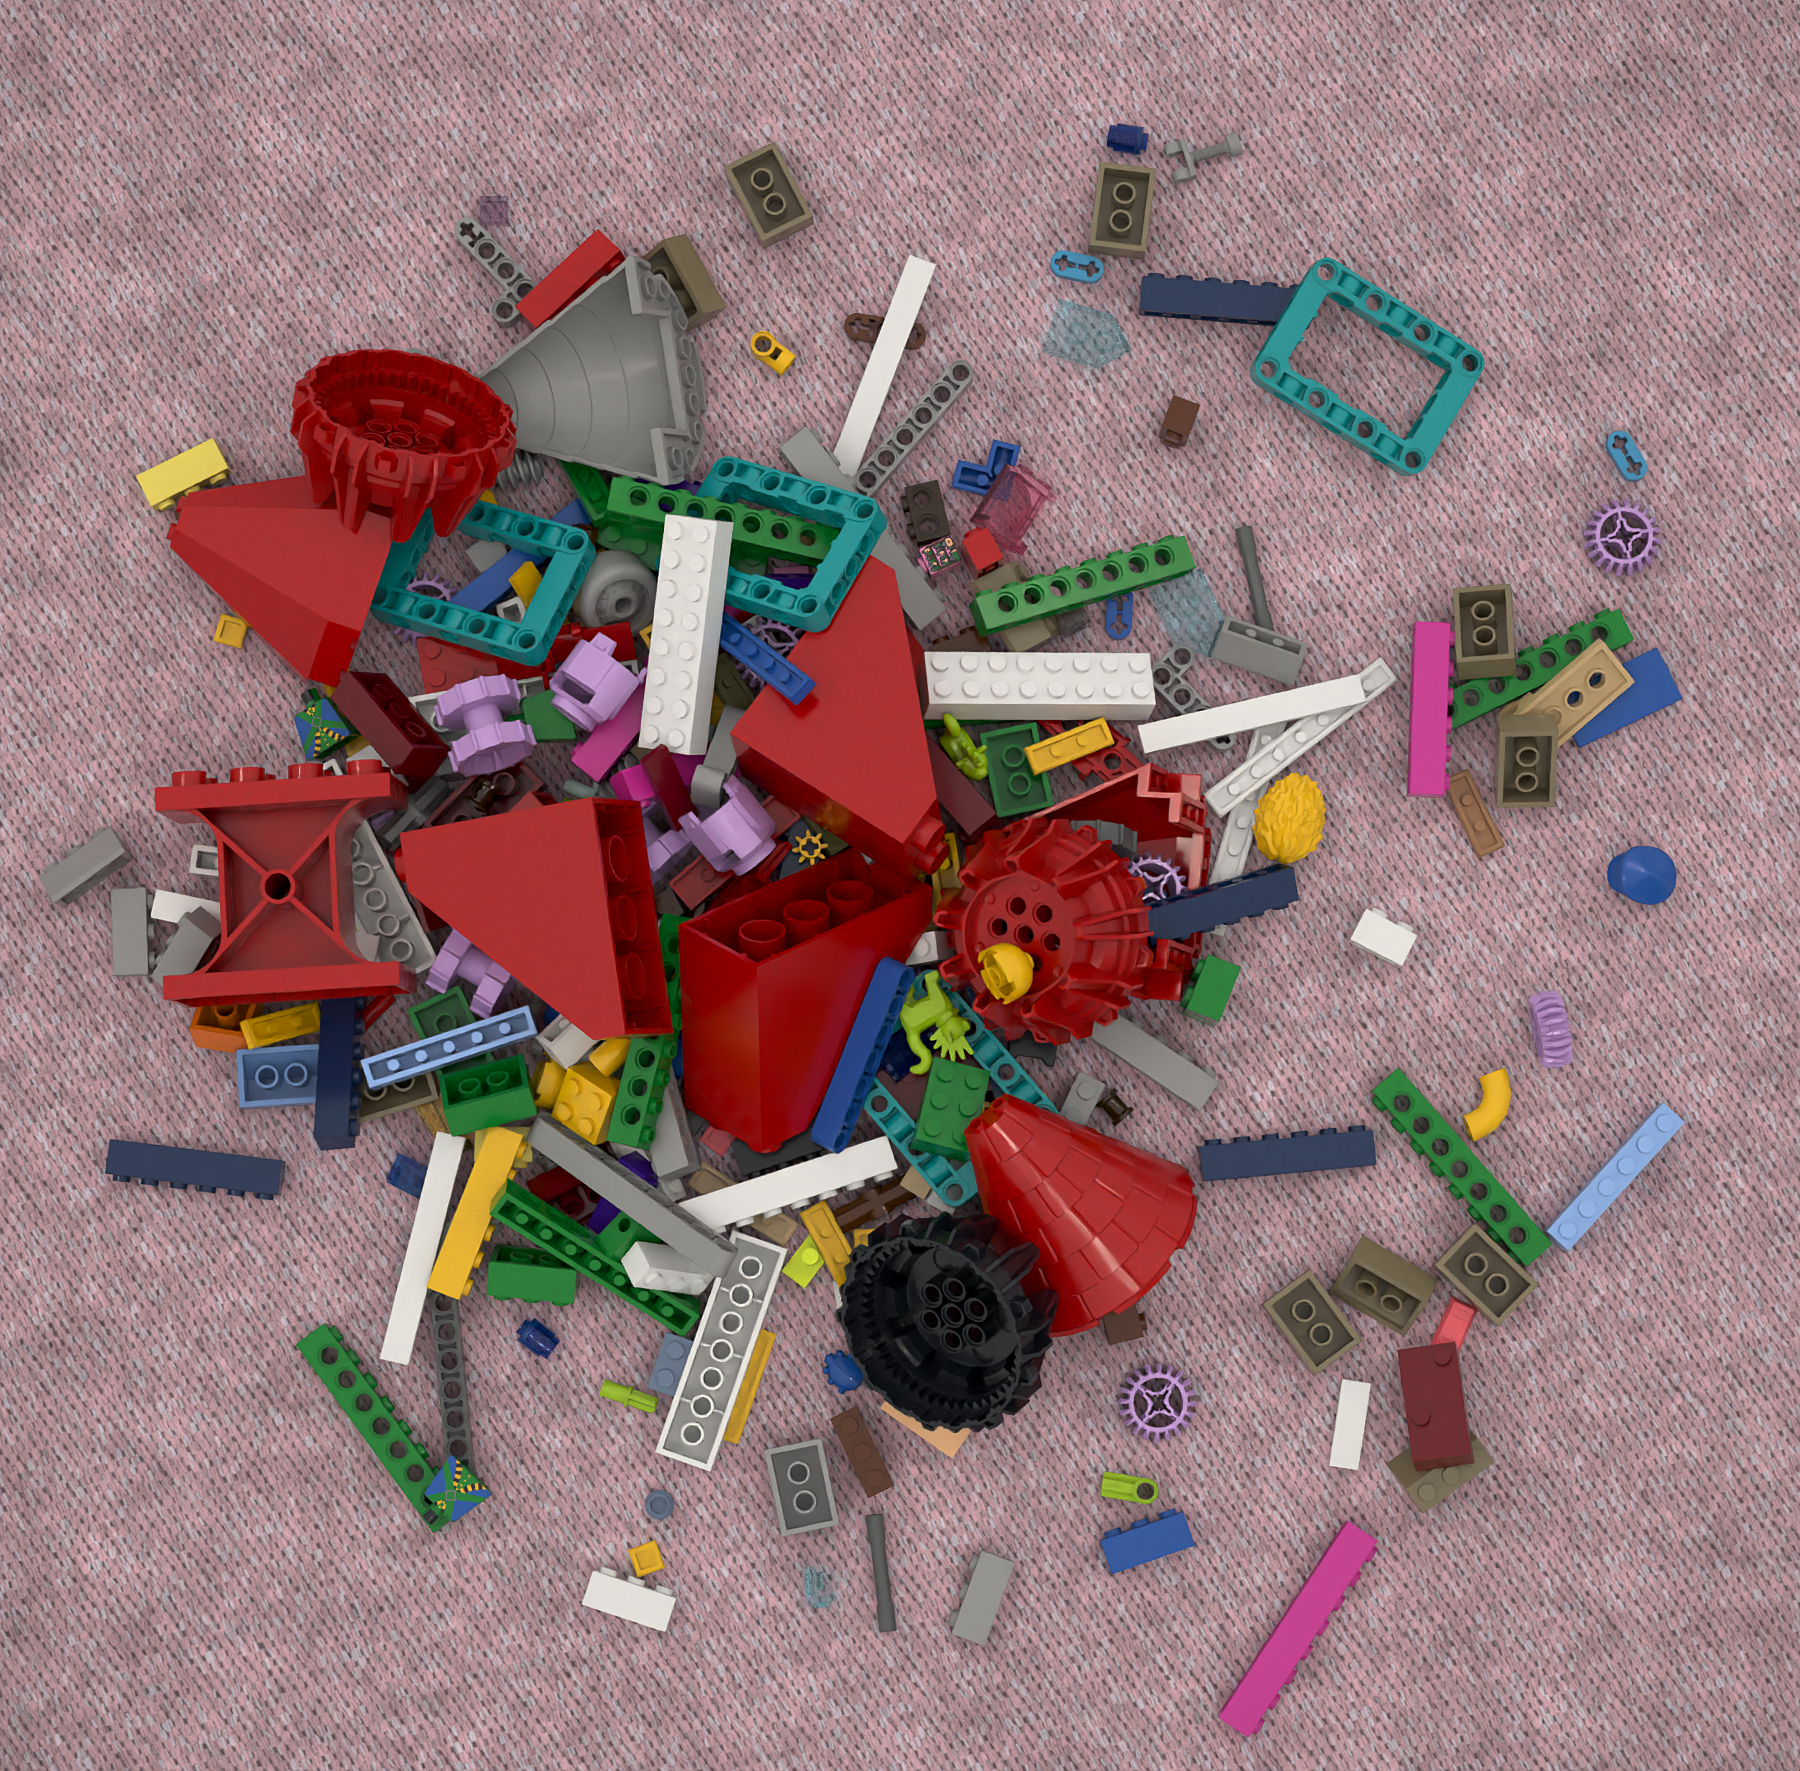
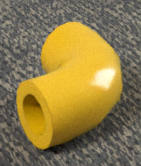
[589,1039,631,1077]
[1462,1068,1512,1142]

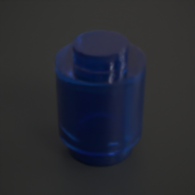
[1107,123,1149,155]
[516,1318,560,1359]

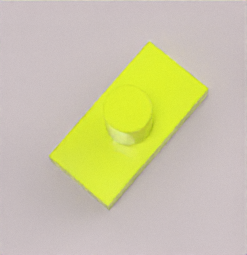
[782,1234,825,1289]

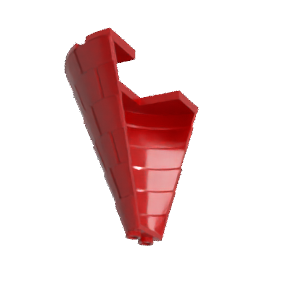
[964,1093,1198,1338]

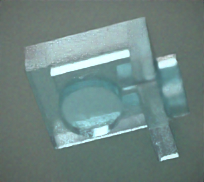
[804,1566,836,1608]

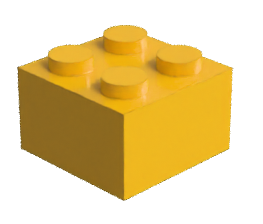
[551,1060,621,1146]

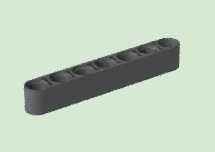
[430,1292,476,1475]

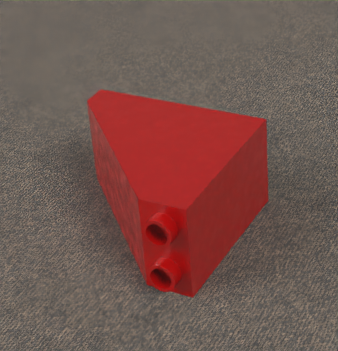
[729,555,950,885]
[394,797,674,1040]
[678,847,932,1153]

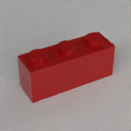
[961,527,1004,580]

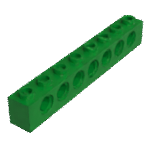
[603,476,839,568]
[969,535,1196,638]
[1448,608,1634,731]
[606,913,692,1151]
[1370,1068,1552,1267]
[489,1178,701,1337]
[296,1323,451,1533]

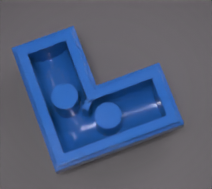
[951,439,1021,502]

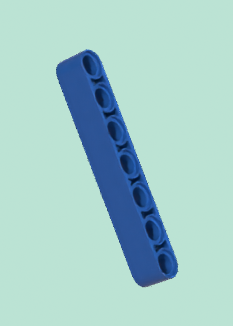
[448,497,593,613]
[811,957,914,1154]

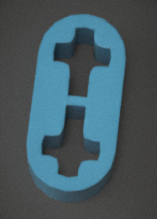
[1050,250,1104,284]
[1605,431,1647,482]

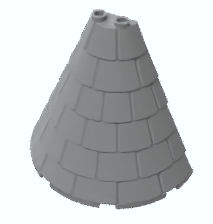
[477,255,707,486]

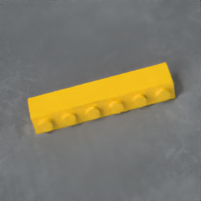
[426,1126,528,1300]

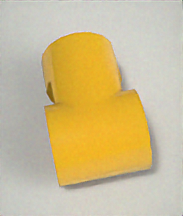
[750,331,797,376]

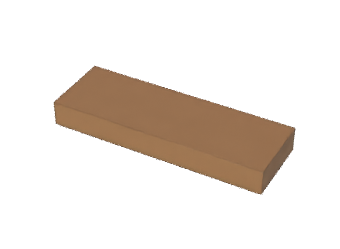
[1446,768,1505,859]

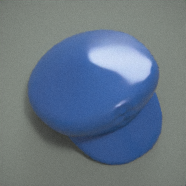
[1607,846,1677,905]

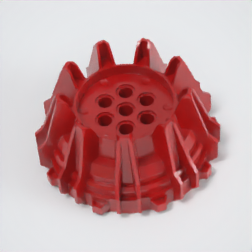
[290,349,517,543]
[933,816,1154,1046]

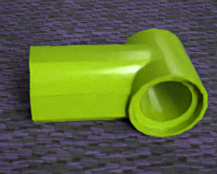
[1100,1471,1159,1504]

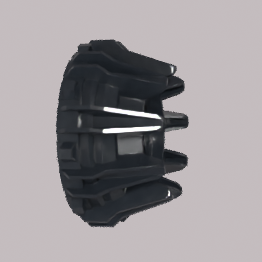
[836,1211,1059,1433]

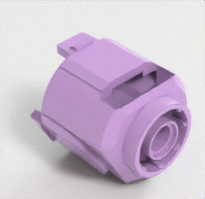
[549,632,647,732]
[678,774,776,876]

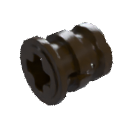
[464,776,502,814]

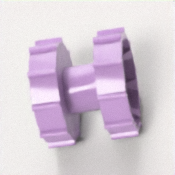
[433,674,537,777]
[641,800,695,885]
[425,929,517,1019]

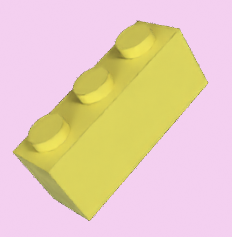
[136,438,232,511]

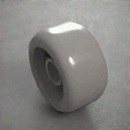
[572,550,658,636]

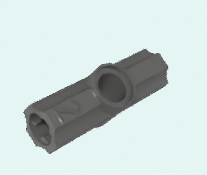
[375,775,451,852]

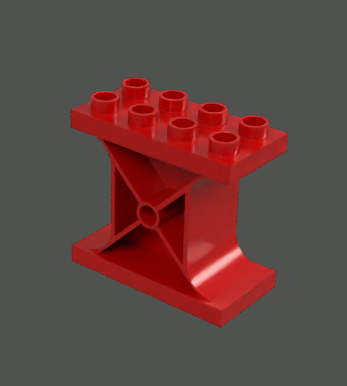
[155,759,417,1008]

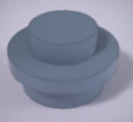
[645,1490,674,1520]

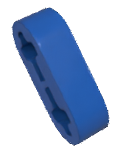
[1105,592,1133,641]

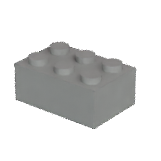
[764,1437,840,1537]

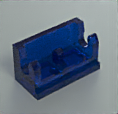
[880,1027,941,1084]
[386,1153,428,1199]

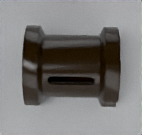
[1096,1088,1134,1127]

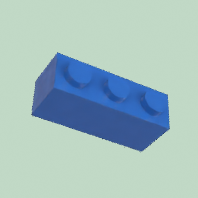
[1100,1508,1195,1574]

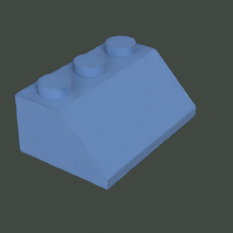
[236,1044,319,1110]

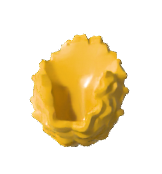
[1251,772,1326,865]

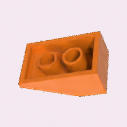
[189,1003,264,1053]

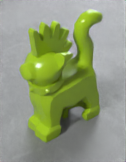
[939,713,988,782]
[899,970,974,1075]

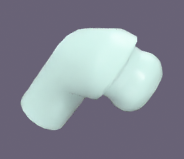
[564,779,598,799]

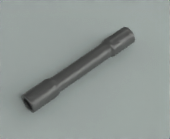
[1235,526,1274,631]
[865,1513,897,1633]

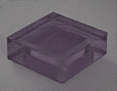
[480,196,509,226]

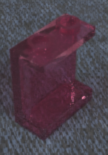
[970,464,1057,556]

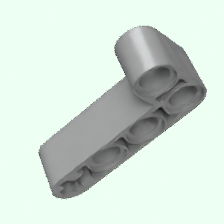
[454,217,537,328]
[1151,643,1236,753]
[691,704,746,810]

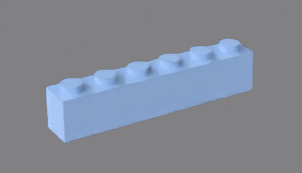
[361,1005,539,1090]
[1543,1103,1685,1251]

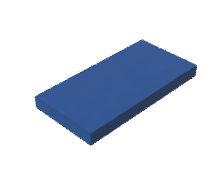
[1567,648,1683,749]

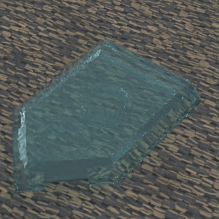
[1042,298,1132,369]
[1149,568,1225,658]

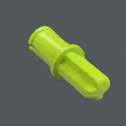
[599,1378,658,1414]

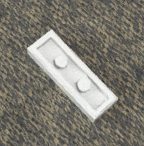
[1329,1379,1371,1470]

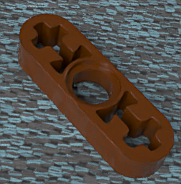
[844,313,926,350]

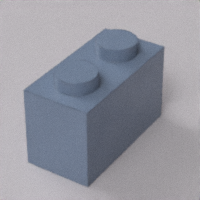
[647,1332,694,1397]

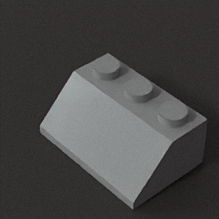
[40,827,134,908]

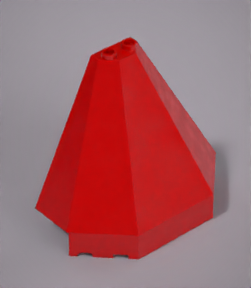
[166,475,393,688]
[976,762,1212,1001]

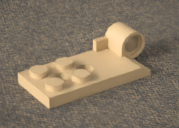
[1496,638,1635,749]

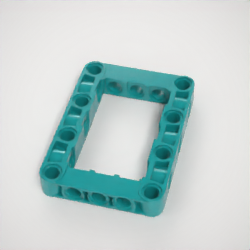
[1249,257,1485,476]
[655,456,888,632]
[369,500,597,666]
[863,969,1059,1209]

